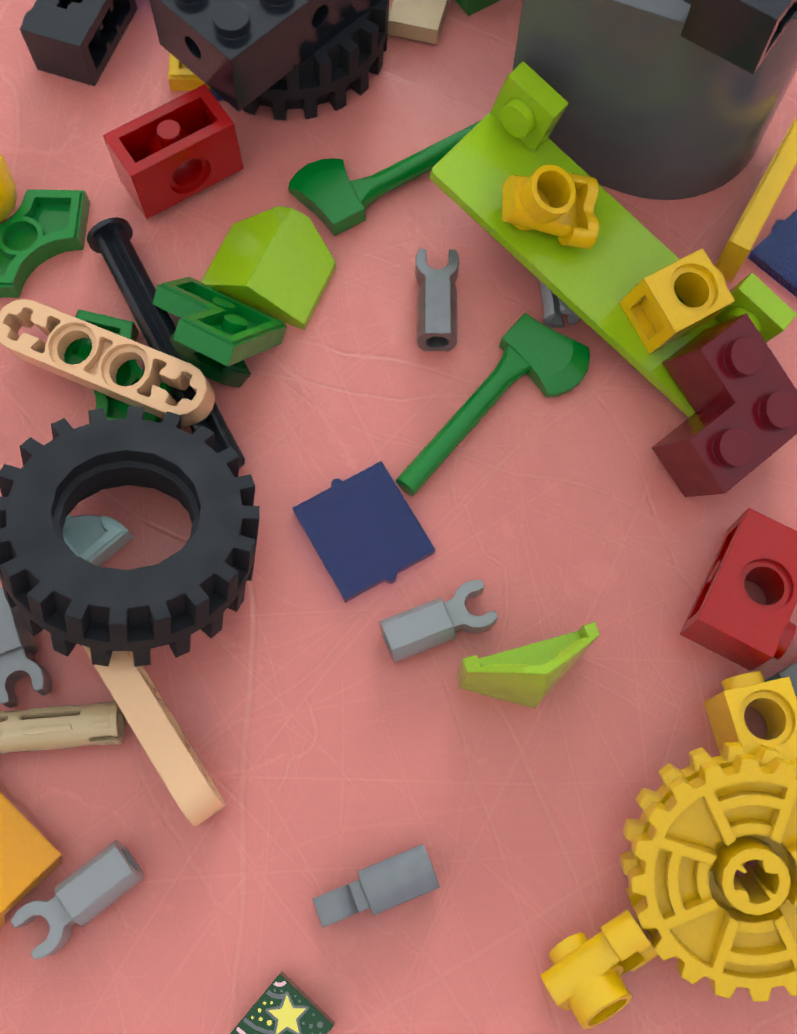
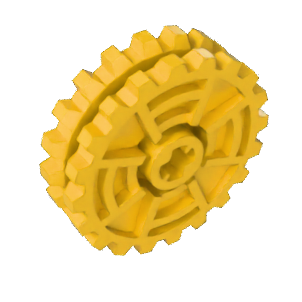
[620,742,797,1002]

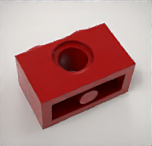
[103,84,244,219]
[680,508,797,671]

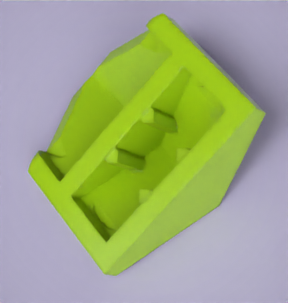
[201,206,336,330]
[457,622,600,709]

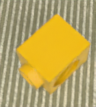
[619,248,735,354]
[704,671,797,761]

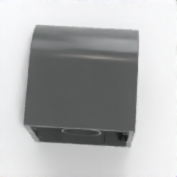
[512,0,797,200]

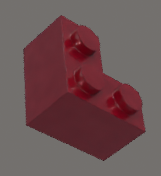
[652,313,797,497]

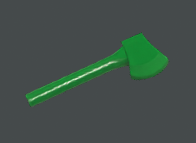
[288,120,481,236]
[395,313,590,496]

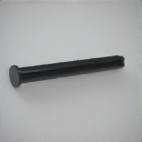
[87,217,245,469]

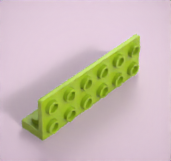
[429,61,797,417]

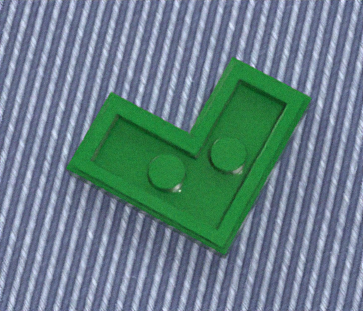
[152,277,287,366]

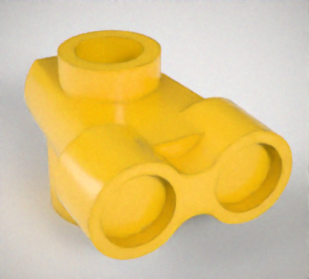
[502,165,599,249]
[540,909,658,1030]

